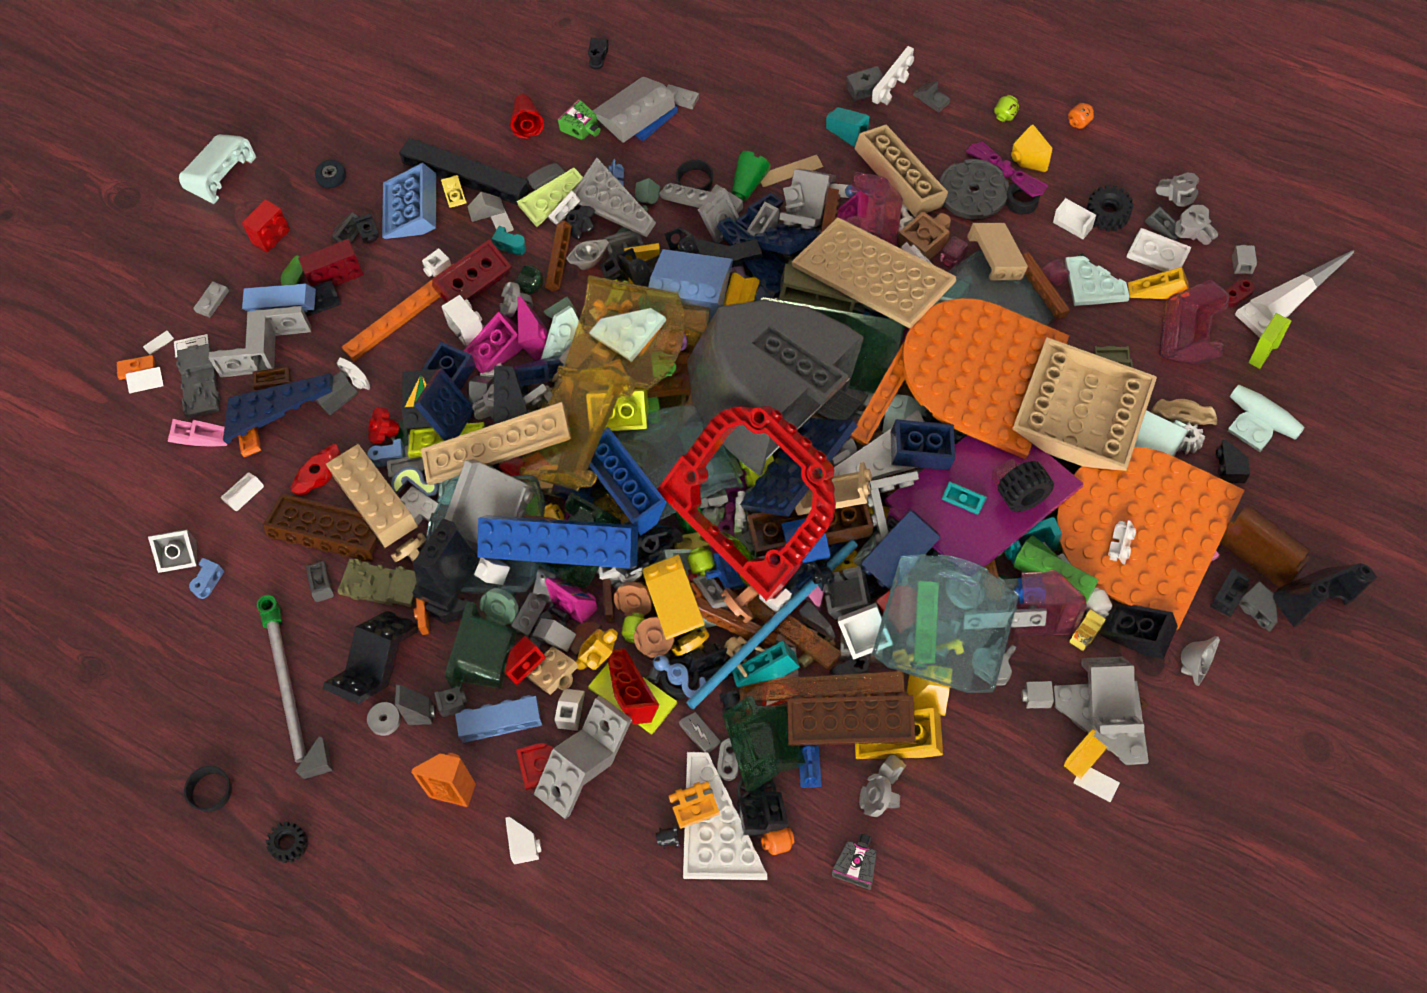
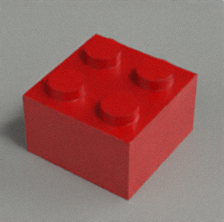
[242,199,290,253]

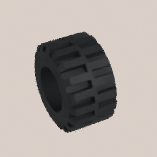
[998,461,1054,512]

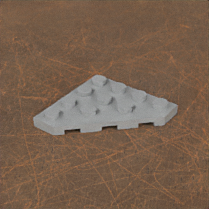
[1053,681,1149,765]

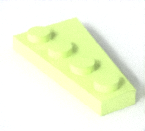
[517,168,583,227]

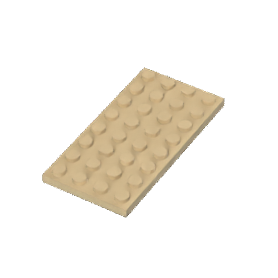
[792,217,956,329]

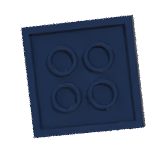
[747,224,821,255]
[414,368,474,441]

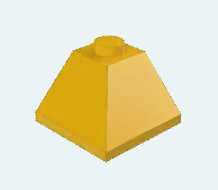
[1011,125,1053,172]
[906,666,952,716]

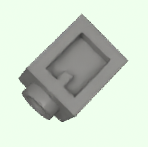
[783,184,805,212]

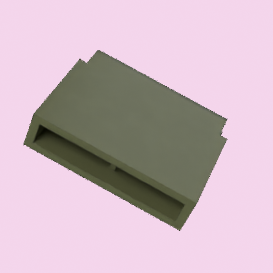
[779,260,856,316]

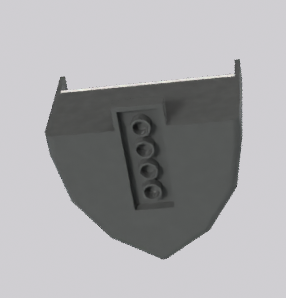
[687,300,864,476]

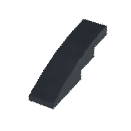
[706,239,762,268]

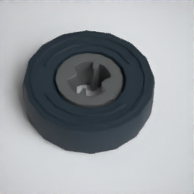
[315,160,346,188]

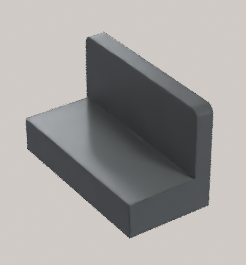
[316,371,358,415]

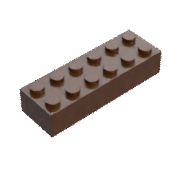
[747,503,873,558]

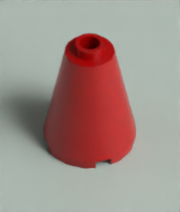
[510,94,544,139]

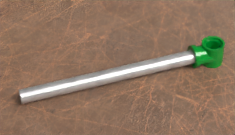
[257,595,306,763]

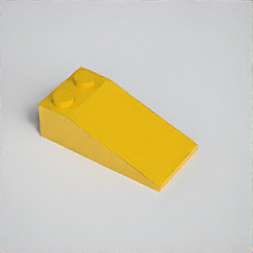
[642,554,705,640]
[855,708,943,759]

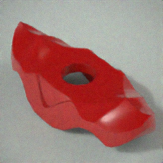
[290,444,340,496]

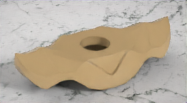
[1151,399,1217,425]

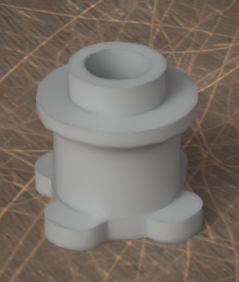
[702,506,725,526]

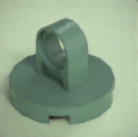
[480,588,519,627]

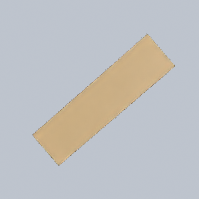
[761,155,823,187]

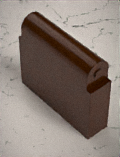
[1220,505,1310,587]

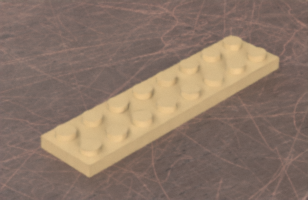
[421,402,572,485]

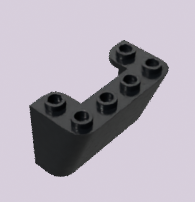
[616,227,700,293]

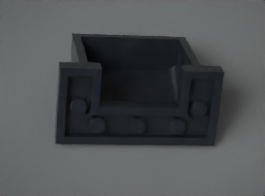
[412,518,480,611]

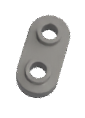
[717,738,741,781]

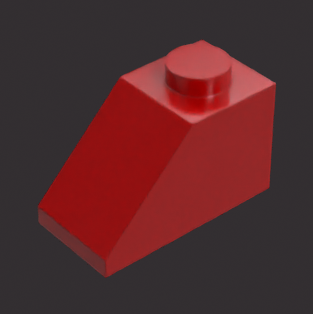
[504,636,546,685]

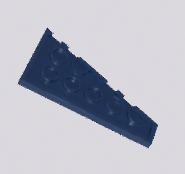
[717,217,787,299]
[223,373,333,444]

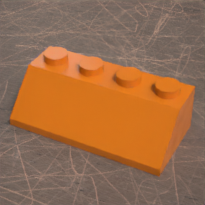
[411,753,476,807]

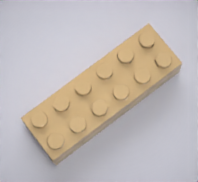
[855,124,948,217]
[326,444,418,548]

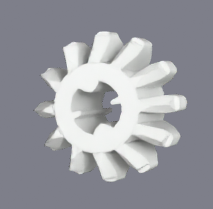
[1178,421,1205,455]

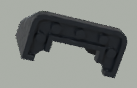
[1273,563,1377,627]

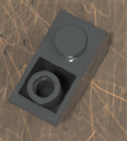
[1238,582,1278,632]

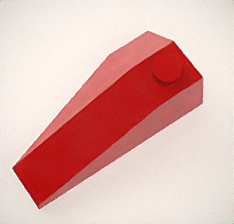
[608,648,659,724]

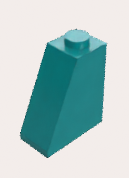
[826,107,869,147]

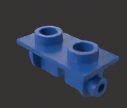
[798,745,822,788]

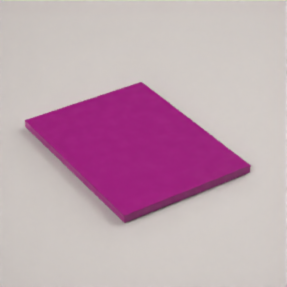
[885,435,1083,580]

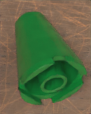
[731,151,771,201]

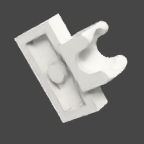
[400,486,442,526]

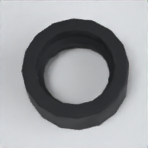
[1006,182,1040,214]
[661,658,700,699]

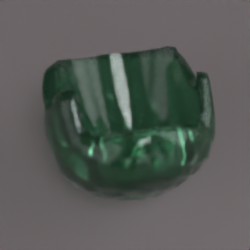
[515,265,544,294]

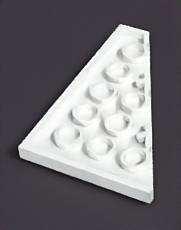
[683,752,767,880]

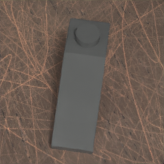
[395,685,436,725]

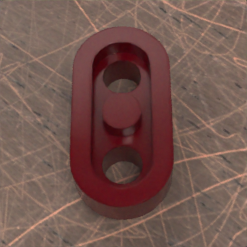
[1221,279,1255,307]

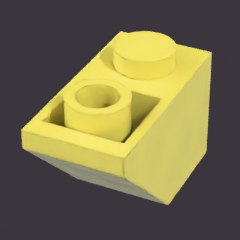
[441,175,466,208]

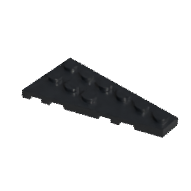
[493,366,542,472]

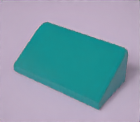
[942,481,988,515]

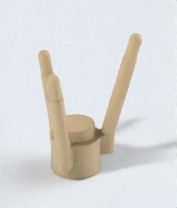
[724,636,765,677]

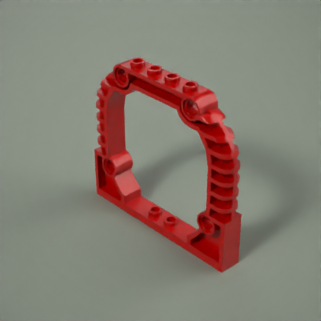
[657,406,836,601]

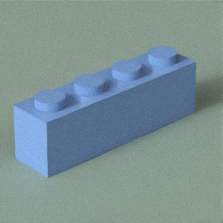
[242,284,316,313]
[455,695,542,743]

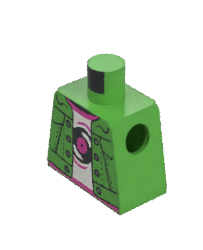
[558,100,600,140]

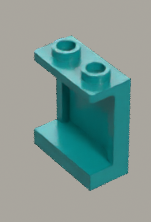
[1004,517,1062,565]

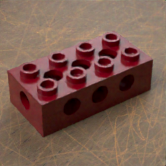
[432,239,512,303]

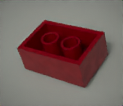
[298,239,364,287]

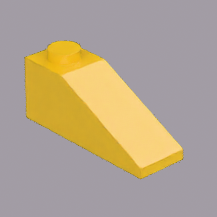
[1128,267,1190,299]

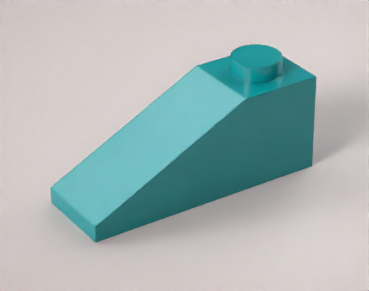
[732,640,800,687]

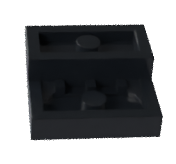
[737,792,789,835]

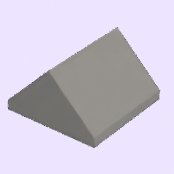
[148,529,197,573]

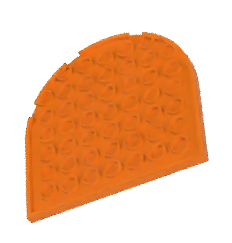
[902,298,1069,459]
[1057,447,1245,630]

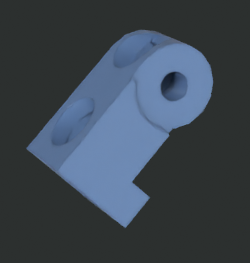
[368,439,406,467]
[189,558,224,599]

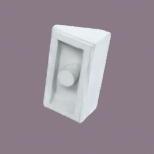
[548,190,580,225]
[221,473,264,511]

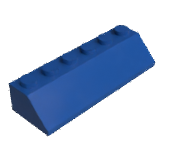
[577,427,667,535]

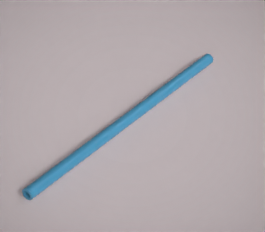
[686,540,858,709]

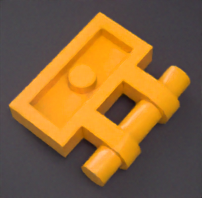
[668,781,720,829]

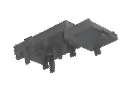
[176,344,221,419]

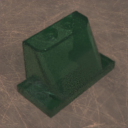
[444,601,517,689]
[722,696,806,791]

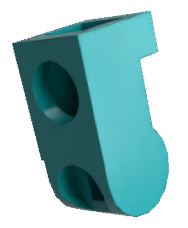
[492,226,527,255]

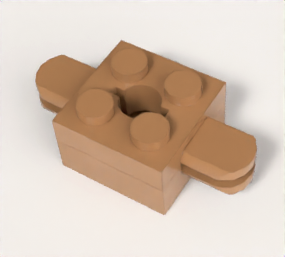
[898,211,951,260]

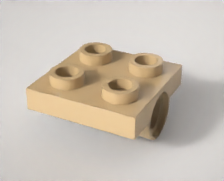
[526,646,579,695]

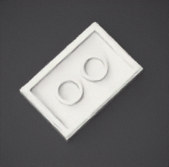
[1127,228,1191,272]

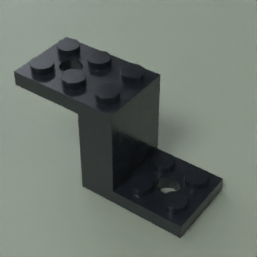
[323,611,419,704]

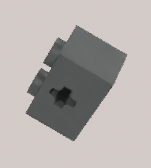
[846,66,884,101]

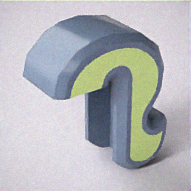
[391,466,439,497]

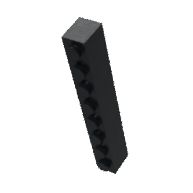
[399,138,530,205]

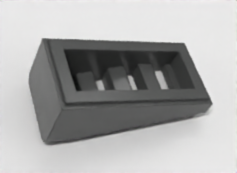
[799,602,836,639]

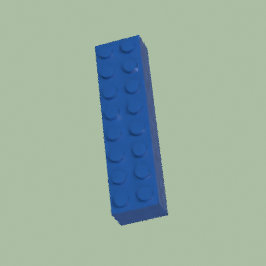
[478,515,638,569]

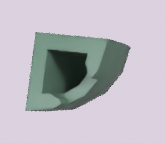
[635,178,660,204]
[543,296,577,319]

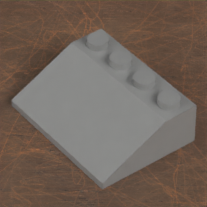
[593,77,675,143]

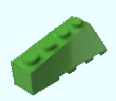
[1014,535,1099,605]

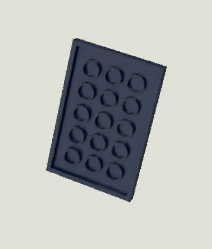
[740,418,858,516]

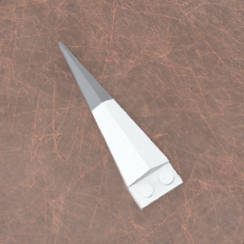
[1235,250,1354,337]

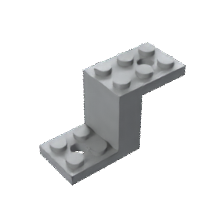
[779,169,836,229]
[209,306,311,377]
[1081,656,1144,737]
[534,696,632,819]

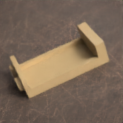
[967,223,1028,280]
[795,462,872,515]

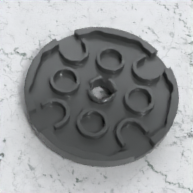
[939,159,1009,220]

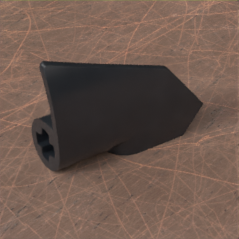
[637,527,673,553]

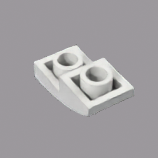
[337,357,371,390]

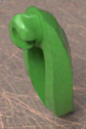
[281,255,304,286]

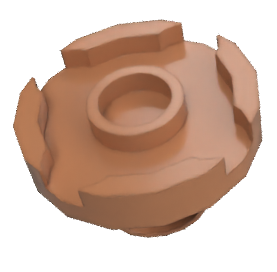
[614,581,653,617]
[720,585,759,623]
[634,617,674,657]

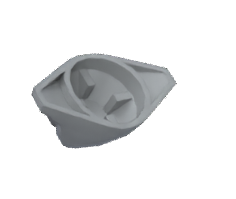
[566,239,609,270]
[1181,636,1220,686]

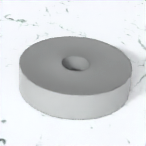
[367,702,401,736]

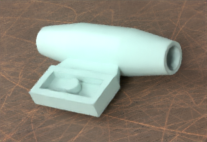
[1228,385,1305,452]

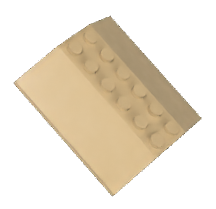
[1013,337,1157,471]

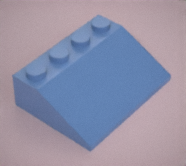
[382,163,436,239]
[647,249,733,310]

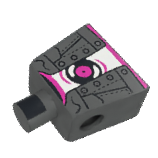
[832,834,877,890]

